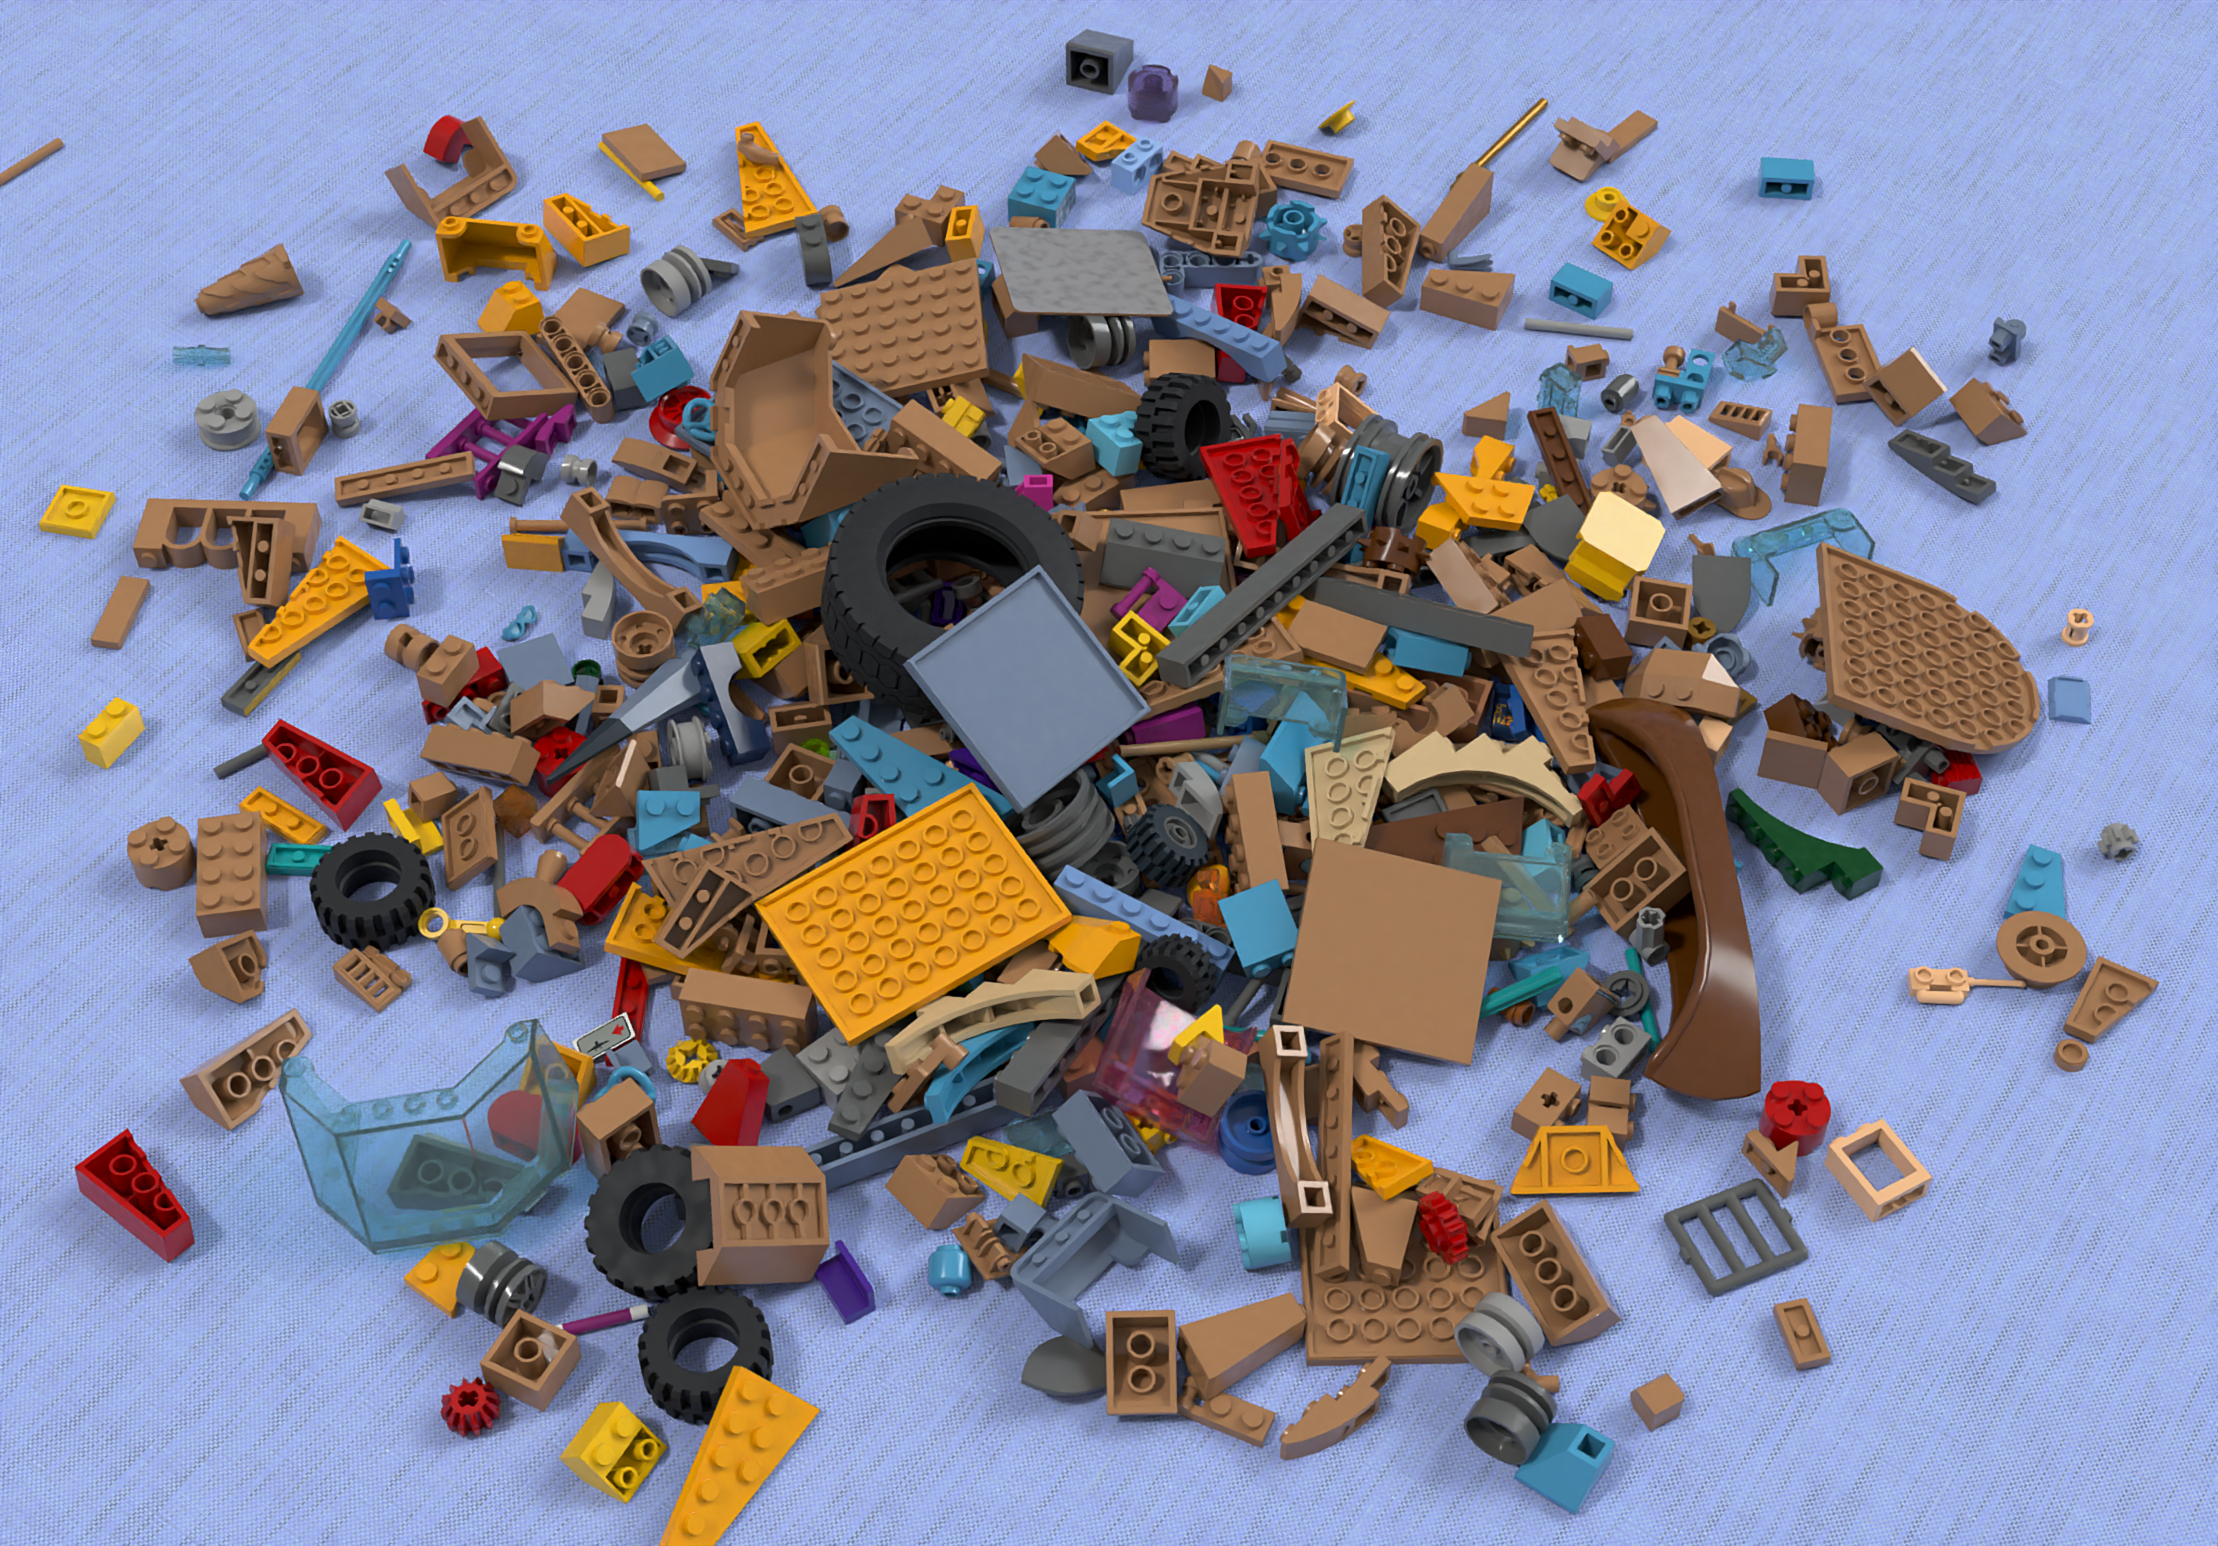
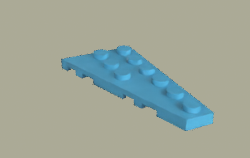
[829,715,1016,822]

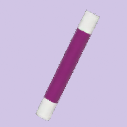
[555,1304,649,1335]

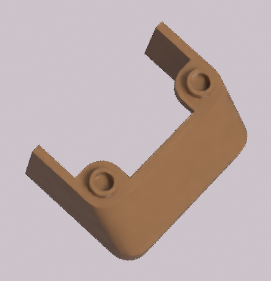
[384,115,517,230]

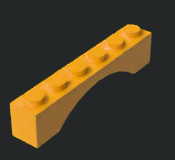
[1415,435,1516,550]

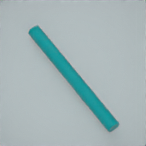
[1624,948,1661,1055]

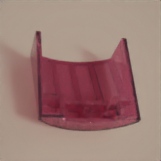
[1090,967,1259,1146]

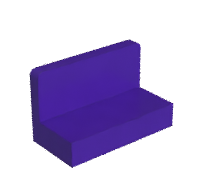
[814,1240,876,1325]

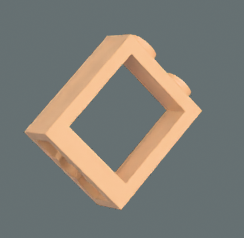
[1315,382,1379,451]
[1824,1118,1932,1223]

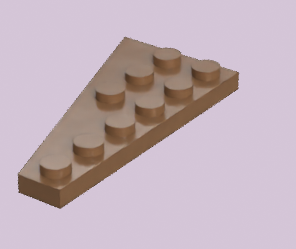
[1496,628,1596,775]
[641,812,853,913]

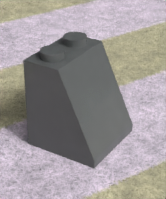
[1066,29,1133,96]

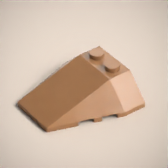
[1141,159,1259,259]

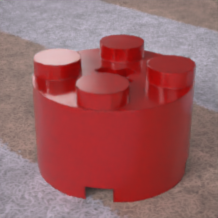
[532,726,591,798]
[1759,1080,1831,1157]

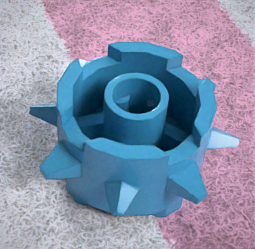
[1258,200,1328,262]

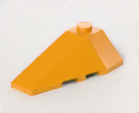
[1041,915,1142,980]

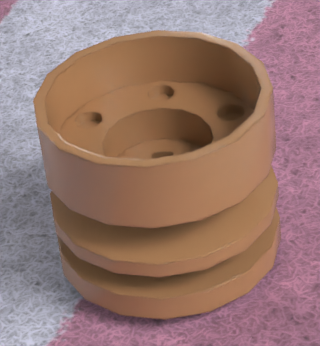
[1297,421,1348,497]
[611,610,677,689]

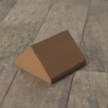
[589,739,650,817]

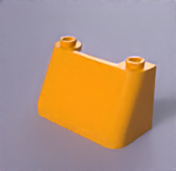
[435,216,558,291]

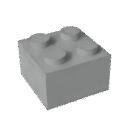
[796,1027,867,1112]

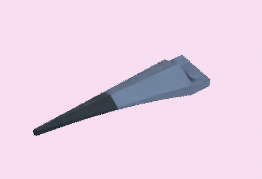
[546,646,734,785]

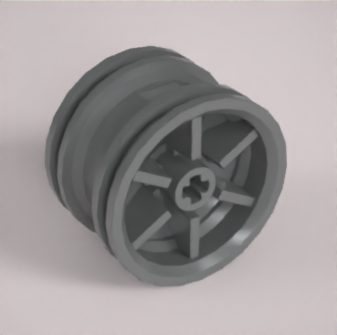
[1330,413,1444,536]

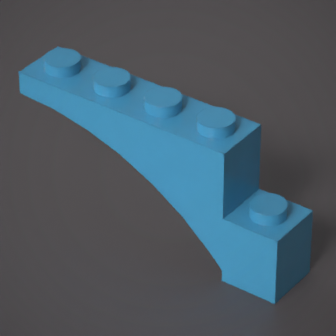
[924,1020,1042,1124]

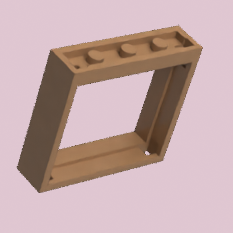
[434,330,579,421]

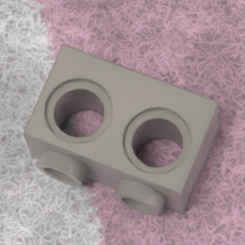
[1580,1016,1652,1082]

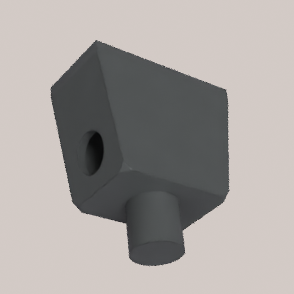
[760,1045,821,1124]

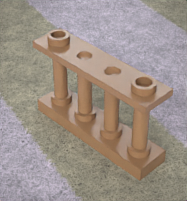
[529,744,650,857]

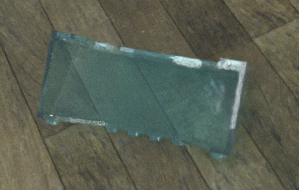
[278,1018,579,1255]

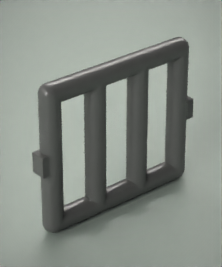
[1663,1178,1809,1295]

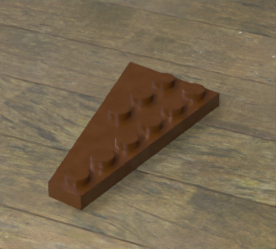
[1364,796,1524,888]

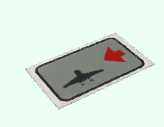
[572,1012,635,1059]

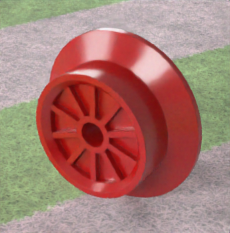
[649,386,711,450]

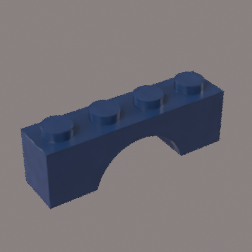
[691,641,771,766]

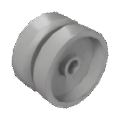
[1454,1292,1545,1378]

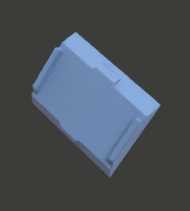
[2048,675,2091,725]

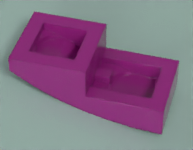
[534,404,577,461]

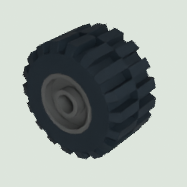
[1125,803,1211,888]

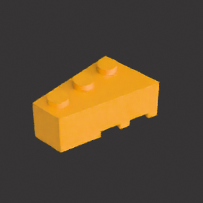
[543,193,630,267]

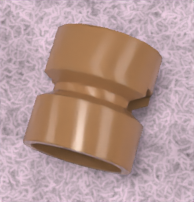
[384,624,441,673]

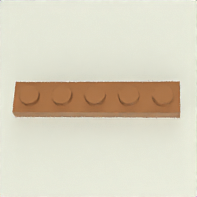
[335,451,476,507]

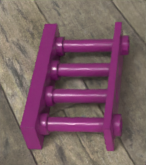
[425,390,548,501]

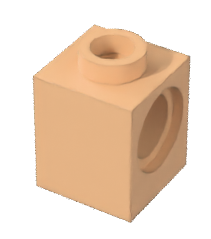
[1698,715,1733,769]

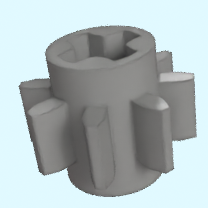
[2097,823,2140,861]

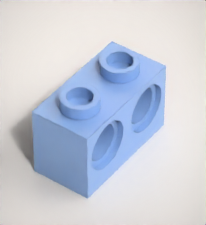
[1111,135,1163,196]

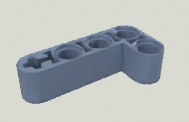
[1159,251,1263,300]

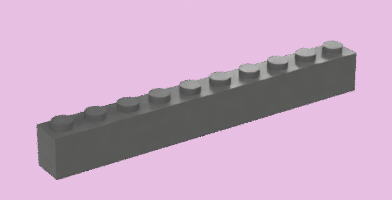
[1156,503,1369,689]
[993,887,1182,1117]

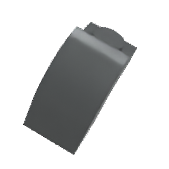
[494,444,549,505]
[646,764,720,806]

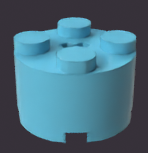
[1232,1195,1292,1270]

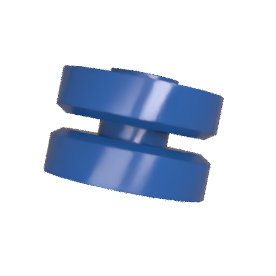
[1216,1089,1276,1175]

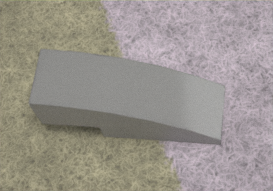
[581,560,617,640]
[1168,761,1223,840]

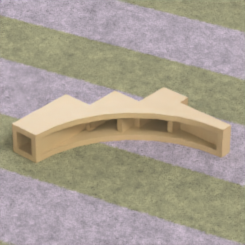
[1381,730,1583,828]
[884,969,1102,1075]

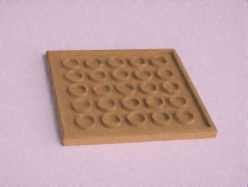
[1298,1180,1508,1366]

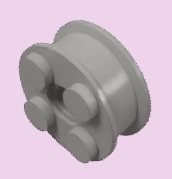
[195,389,261,451]
[667,716,713,782]

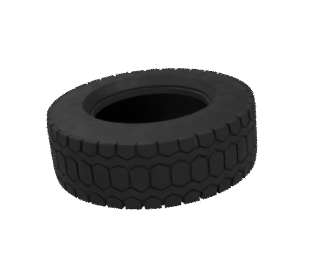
[821,473,1085,720]

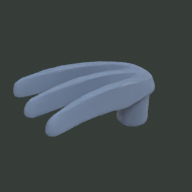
[1447,250,1493,272]

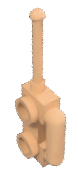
[1907,966,2026,1004]

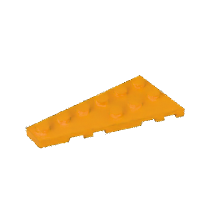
[248,535,391,669]
[659,1366,820,1546]

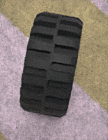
[1134,372,1233,482]
[309,832,436,951]
[638,1286,774,1425]

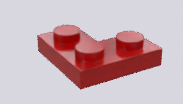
[1576,768,1642,829]

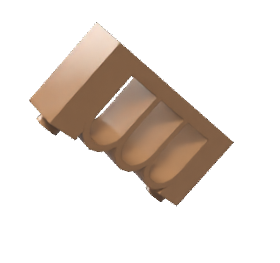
[133,498,322,572]

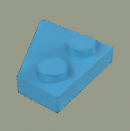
[636,790,700,851]

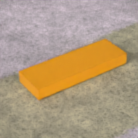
[238,786,328,845]

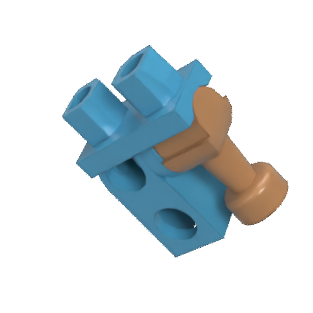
[1652,345,1716,414]

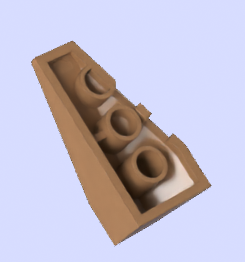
[179,1008,312,1131]

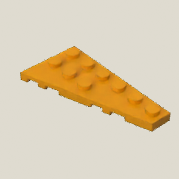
[735,121,818,239]
[1275,594,1426,711]
[603,882,796,985]

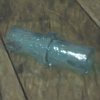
[172,344,231,366]

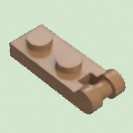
[1177,1376,1276,1448]

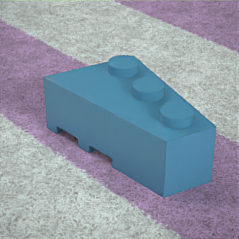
[630,335,695,403]

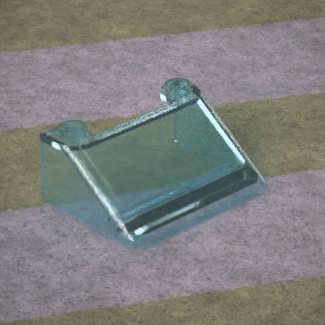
[1440,833,1572,943]

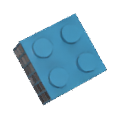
[1007,166,1076,229]

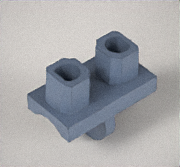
[1988,316,2027,366]

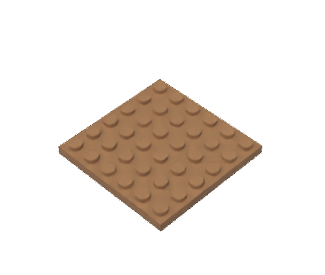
[820,257,989,398]

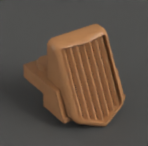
[1549,117,1620,181]

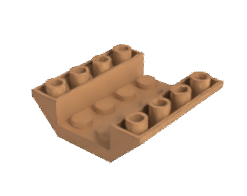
[691,1146,830,1286]

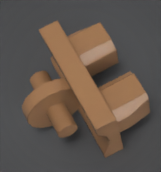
[711,914,760,974]

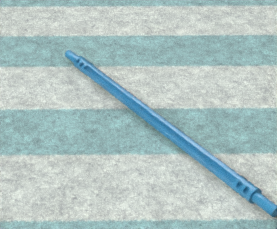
[239,239,412,501]

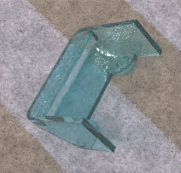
[1730,508,1876,607]
[1217,654,1348,753]

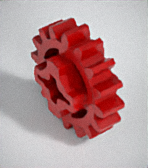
[1418,1190,1469,1265]

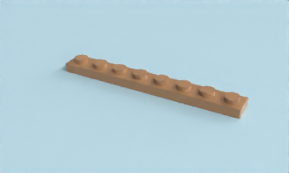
[1314,1031,1354,1280]

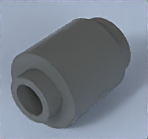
[1601,374,1639,412]

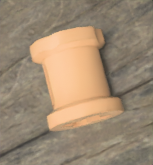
[2061,609,2094,647]

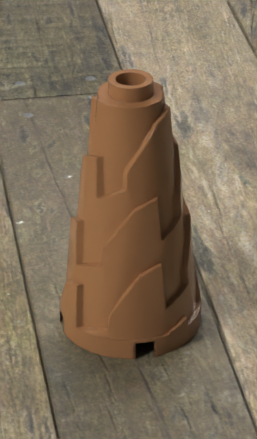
[194,243,304,316]

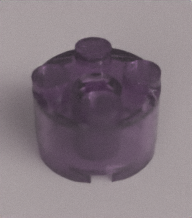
[1128,65,1178,123]

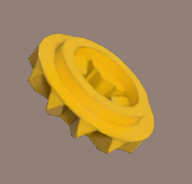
[665,1036,718,1083]

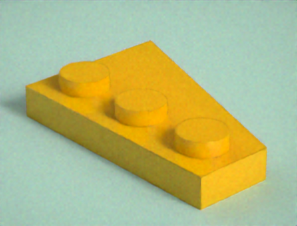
[959,1136,1065,1209]

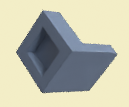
[605,1040,656,1084]

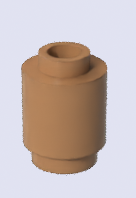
[436,928,468,975]

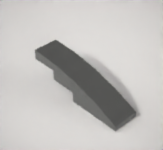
[1888,429,1996,504]

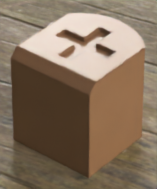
[1630,1373,1684,1432]

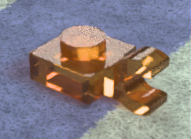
[1193,868,1227,925]

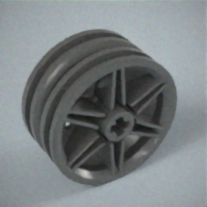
[1003,768,1115,882]

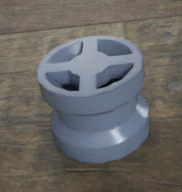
[626,312,659,347]

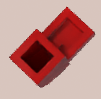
[423,115,472,163]

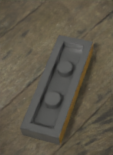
[220,650,302,717]

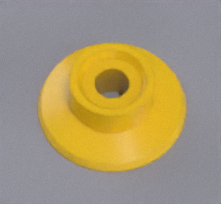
[1318,100,1356,134]
[1584,187,1630,222]

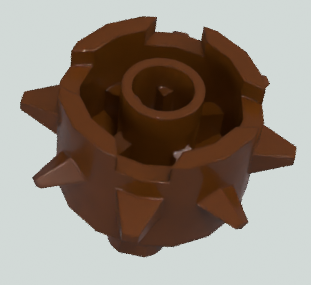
[1357,526,1430,584]

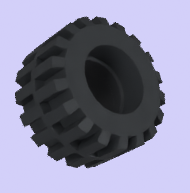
[1128,933,1217,1022]

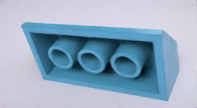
[1259,692,1337,815]

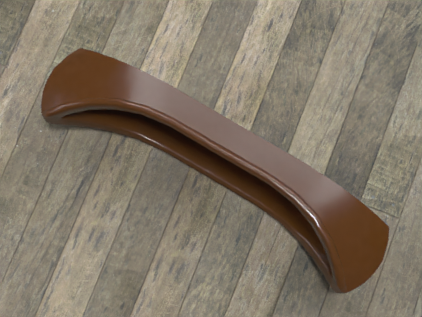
[1585,698,1761,1101]

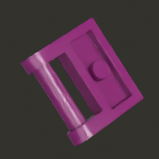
[1110,567,1188,633]

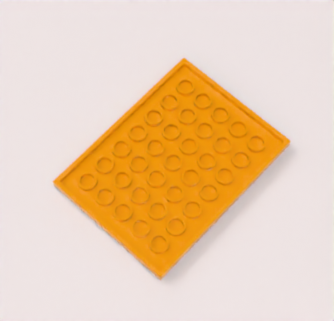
[754,782,1073,1048]

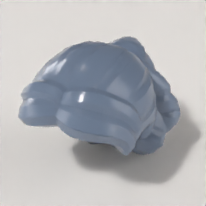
[1691,633,1751,679]

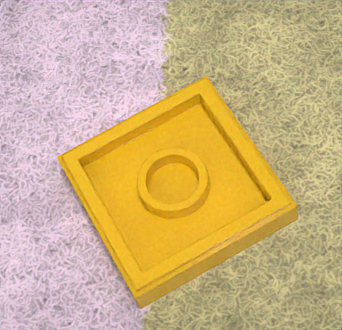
[39,484,116,539]

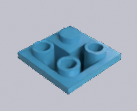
[1514,1423,1616,1515]

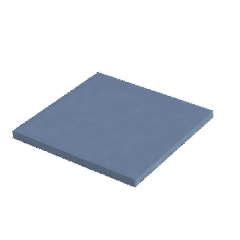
[903,564,1152,814]

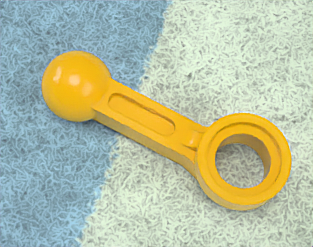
[418,907,506,942]

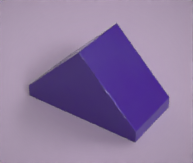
[931,582,965,627]

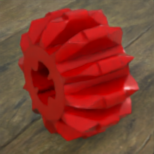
[440,1376,501,1438]

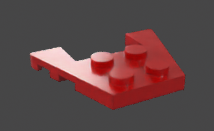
[1277,437,1323,542]

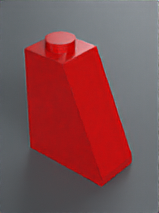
[691,1058,770,1146]

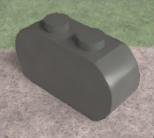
[795,214,832,285]

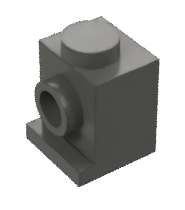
[1052,1153,1097,1199]

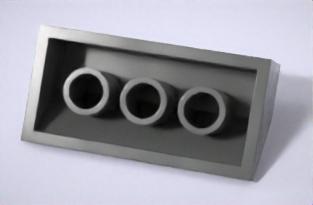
[1099,517,1226,601]

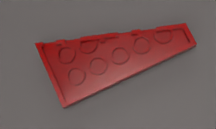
[1199,433,1281,558]

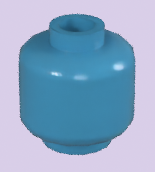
[928,1244,972,1297]

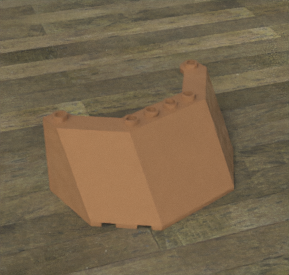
[710,310,919,531]

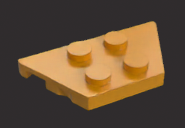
[1430,472,1535,531]
[1510,1125,1640,1194]

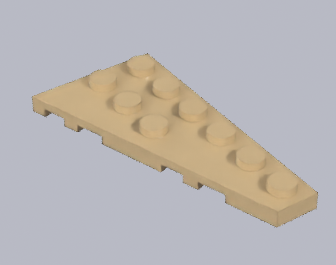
[1304,726,1396,853]

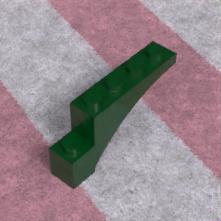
[1725,788,1884,901]

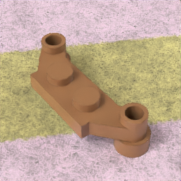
[887,1032,970,1113]

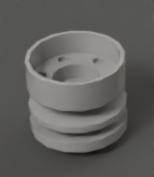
[640,245,712,317]

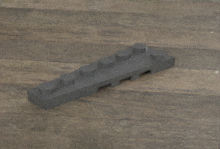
[827,1011,918,1142]

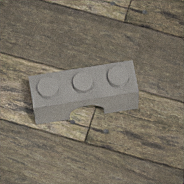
[1535,414,1593,491]

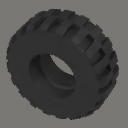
[584,1144,713,1303]

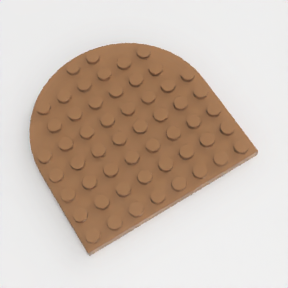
[1816,541,2040,754]

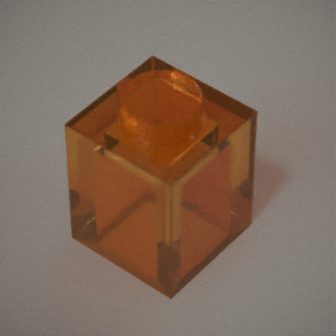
[493,783,538,839]

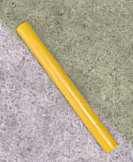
[598,141,665,202]

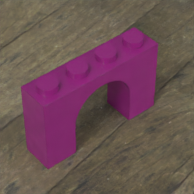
[1121,675,1206,758]

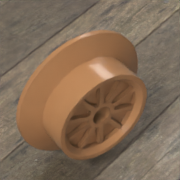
[1996,911,2087,989]

